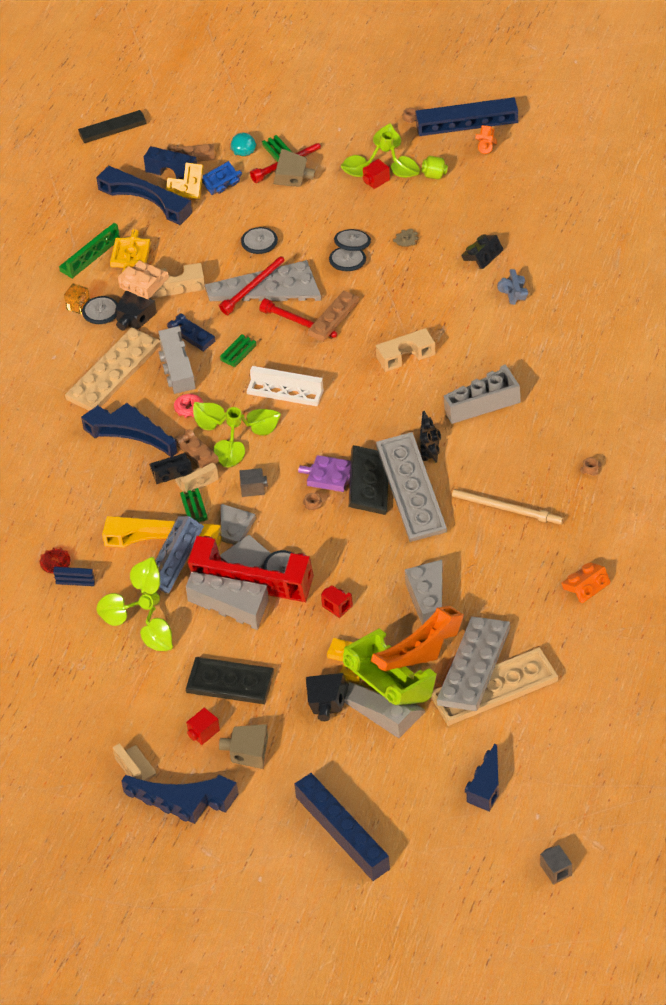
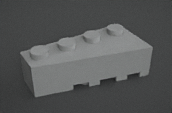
[443,364,521,424]
[186,572,269,630]

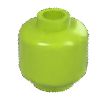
[421,156,448,180]

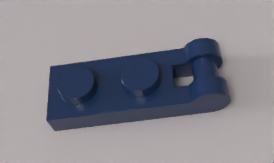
[167,313,216,351]

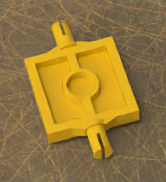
[110,229,151,272]

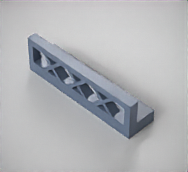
[155,516,204,594]

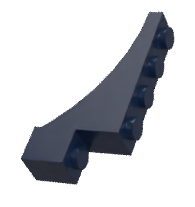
[81,403,177,457]
[121,775,238,824]

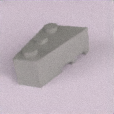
[158,326,195,394]
[405,560,443,625]

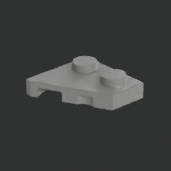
[221,504,256,545]

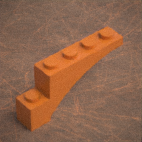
[371,606,464,671]

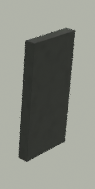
[348,445,388,515]
[186,657,274,705]

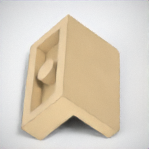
[175,463,219,494]
[113,743,157,781]

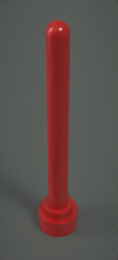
[250,143,321,183]
[219,256,285,316]
[259,298,338,338]

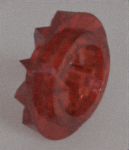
[39,547,71,574]

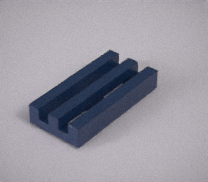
[53,567,95,586]

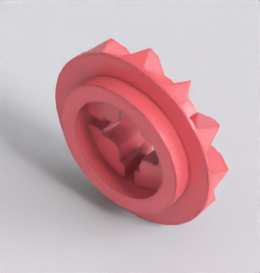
[174,394,203,418]

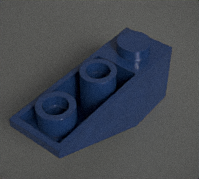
[465,743,499,812]

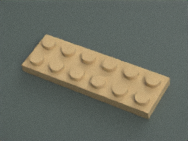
[65,327,161,411]
[431,647,558,726]

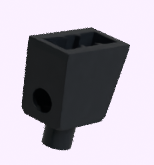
[115,290,157,331]
[306,673,349,722]

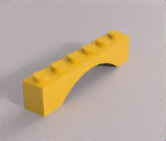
[102,516,222,550]

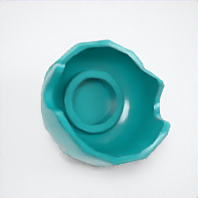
[230,132,256,156]

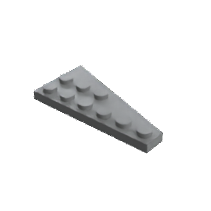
[205,260,321,301]

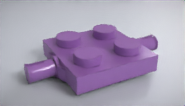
[298,455,351,492]

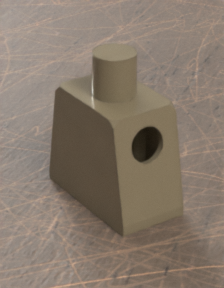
[273,149,315,187]
[219,724,268,769]

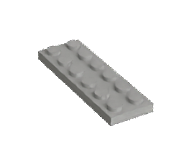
[376,432,447,542]
[437,616,511,711]

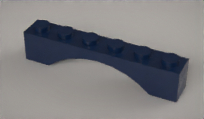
[96,165,192,225]

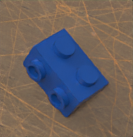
[202,161,242,195]

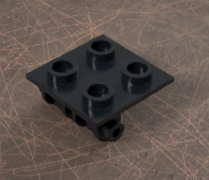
[420,411,441,463]

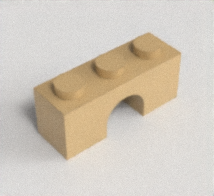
[153,263,205,298]
[376,328,435,372]

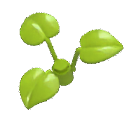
[341,123,420,178]
[193,402,281,468]
[96,557,173,651]

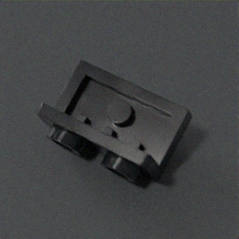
[461,234,503,269]
[149,453,192,484]

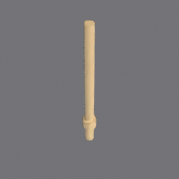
[452,489,564,525]

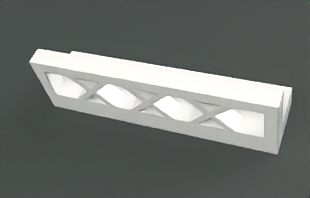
[247,366,324,406]

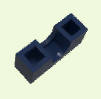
[143,146,197,180]

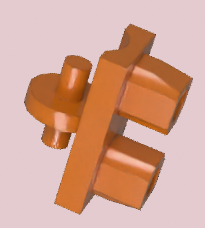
[476,125,497,154]

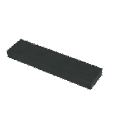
[78,110,147,143]

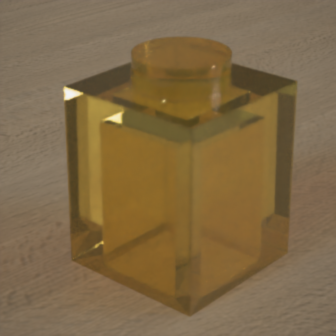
[64,283,90,315]

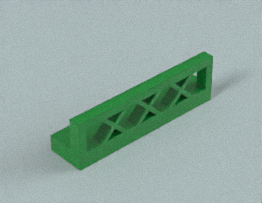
[59,223,120,279]

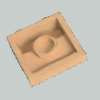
[118,260,169,300]

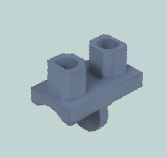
[497,269,528,305]

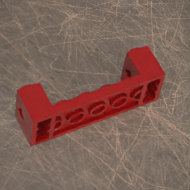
[188,536,314,603]

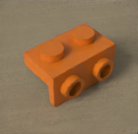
[561,562,610,603]

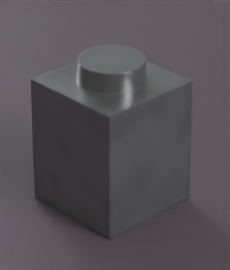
[239,468,268,497]
[540,845,572,885]

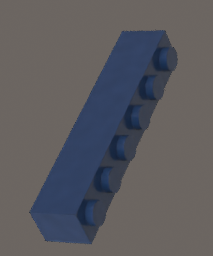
[415,97,518,136]
[294,773,390,881]

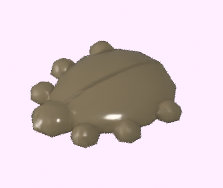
[393,229,418,247]

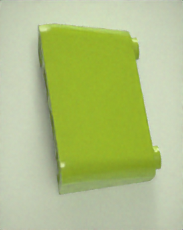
[343,628,436,705]

